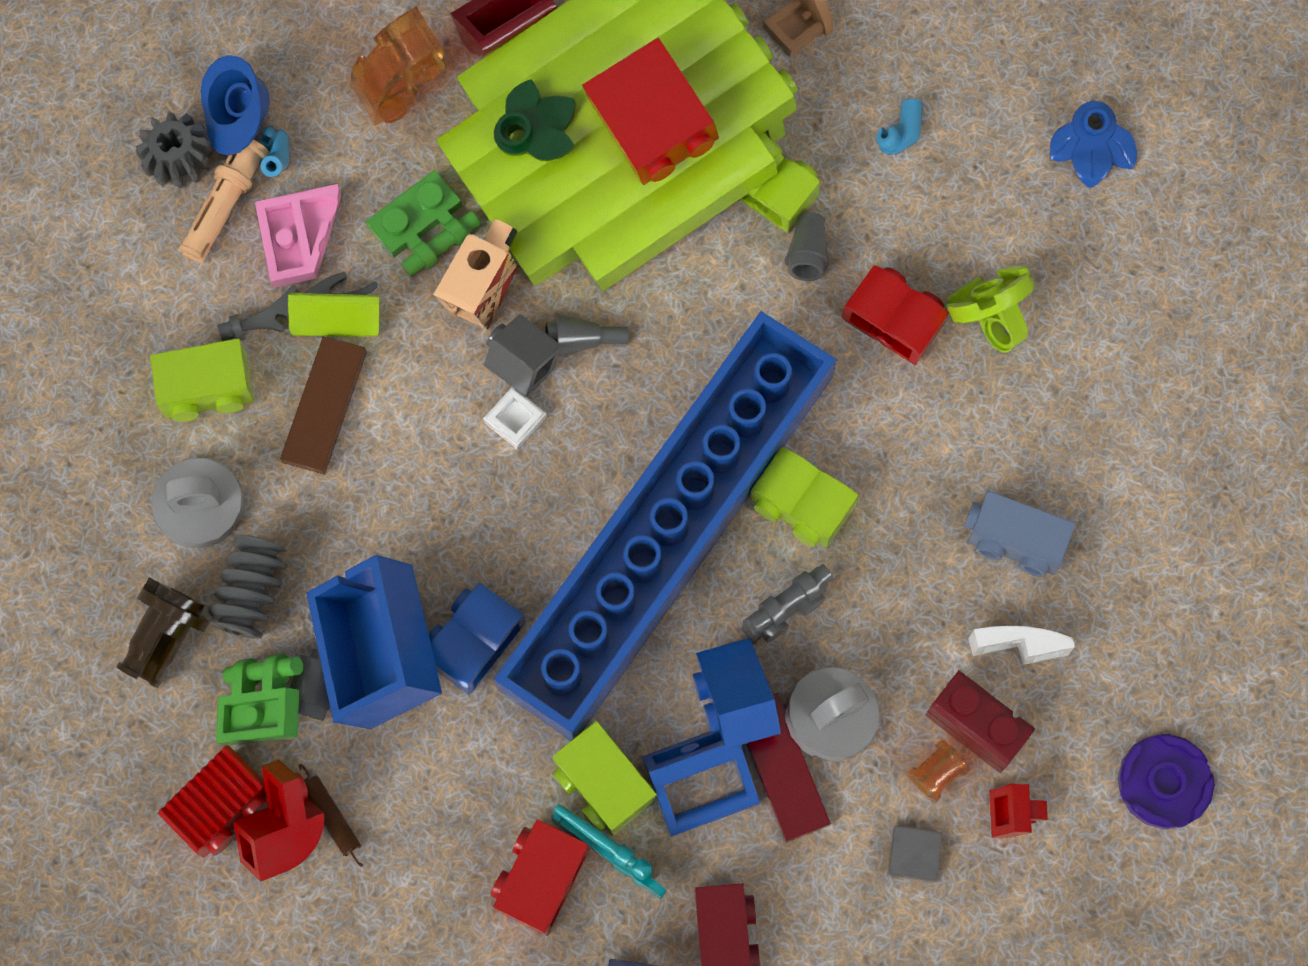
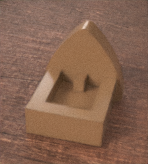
[763,0,833,57]

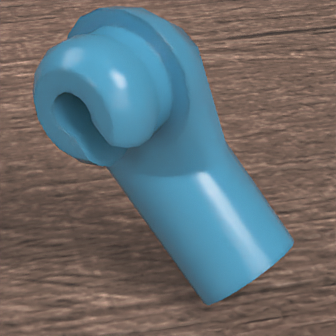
[876,99,923,155]
[259,127,289,177]

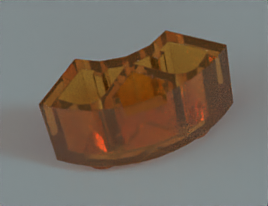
[350,7,446,126]

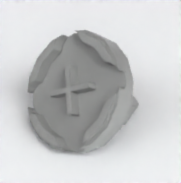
[151,458,244,548]
[785,666,879,762]

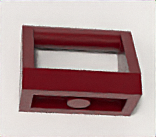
[450,0,557,56]

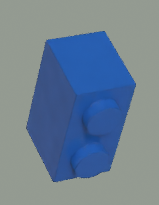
[692,638,781,749]

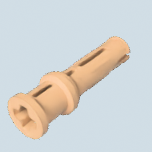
[178,139,270,264]

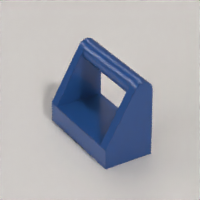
[642,731,760,837]

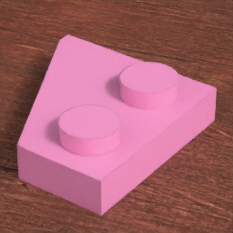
[255,184,342,288]

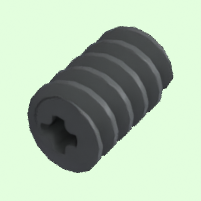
[208,534,287,639]

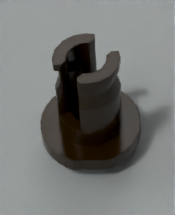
[116,577,210,688]

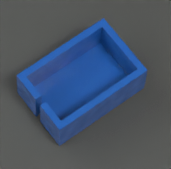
[306,554,442,729]

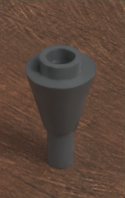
[545,313,629,356]

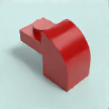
[233,759,324,882]

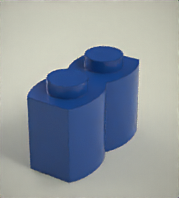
[428,583,526,695]

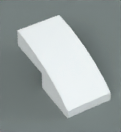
[968,626,1075,665]

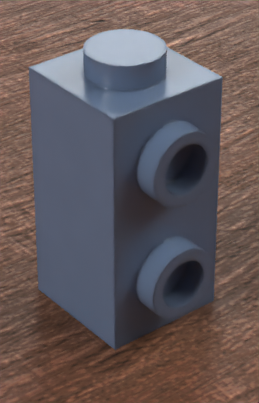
[964,491,1076,577]

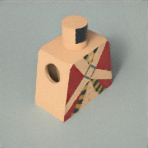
[433,219,518,330]

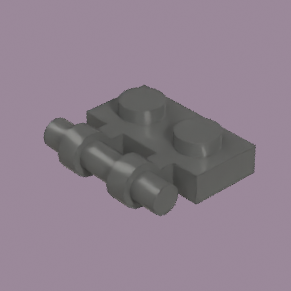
[742,564,834,644]

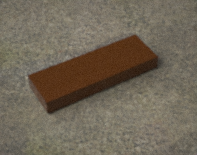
[280,336,367,475]

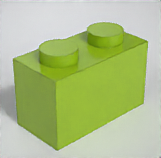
[150,338,254,422]
[551,720,657,836]

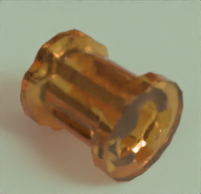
[906,739,970,803]

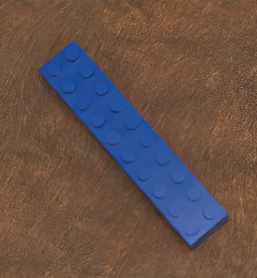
[494,311,837,741]

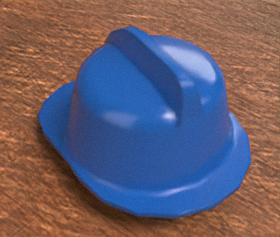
[200,55,270,156]

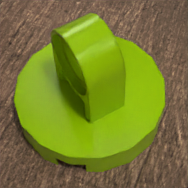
[946,265,1036,353]

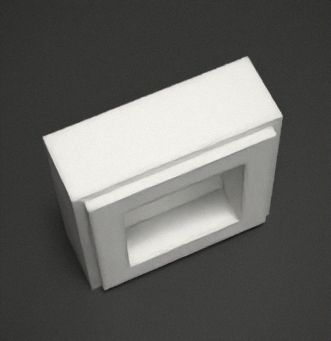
[483,387,547,450]

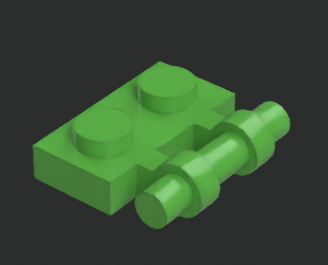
[365,170,481,277]
[216,654,303,745]

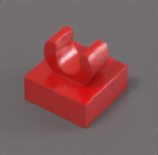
[989,783,1048,838]

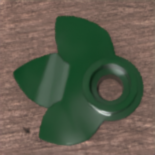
[494,79,576,161]

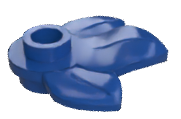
[1050,101,1137,188]

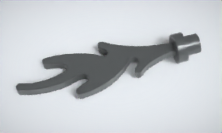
[217,272,378,341]

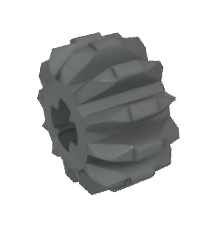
[136,111,213,189]

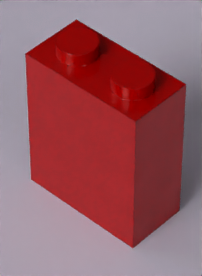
[582,37,719,185]

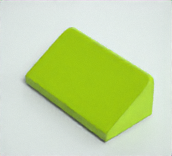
[288,293,380,337]

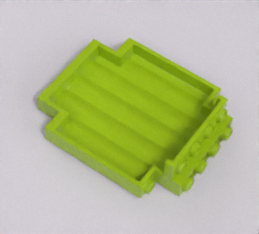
[435,0,798,292]

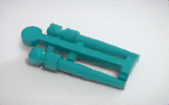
[551,804,667,899]

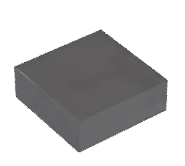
[888,826,942,882]

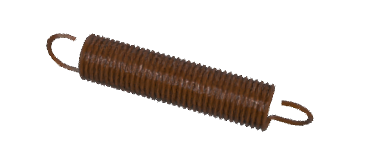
[299,764,363,867]

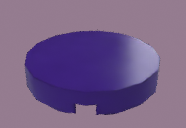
[1117,734,1215,830]

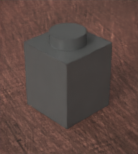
[484,314,561,397]

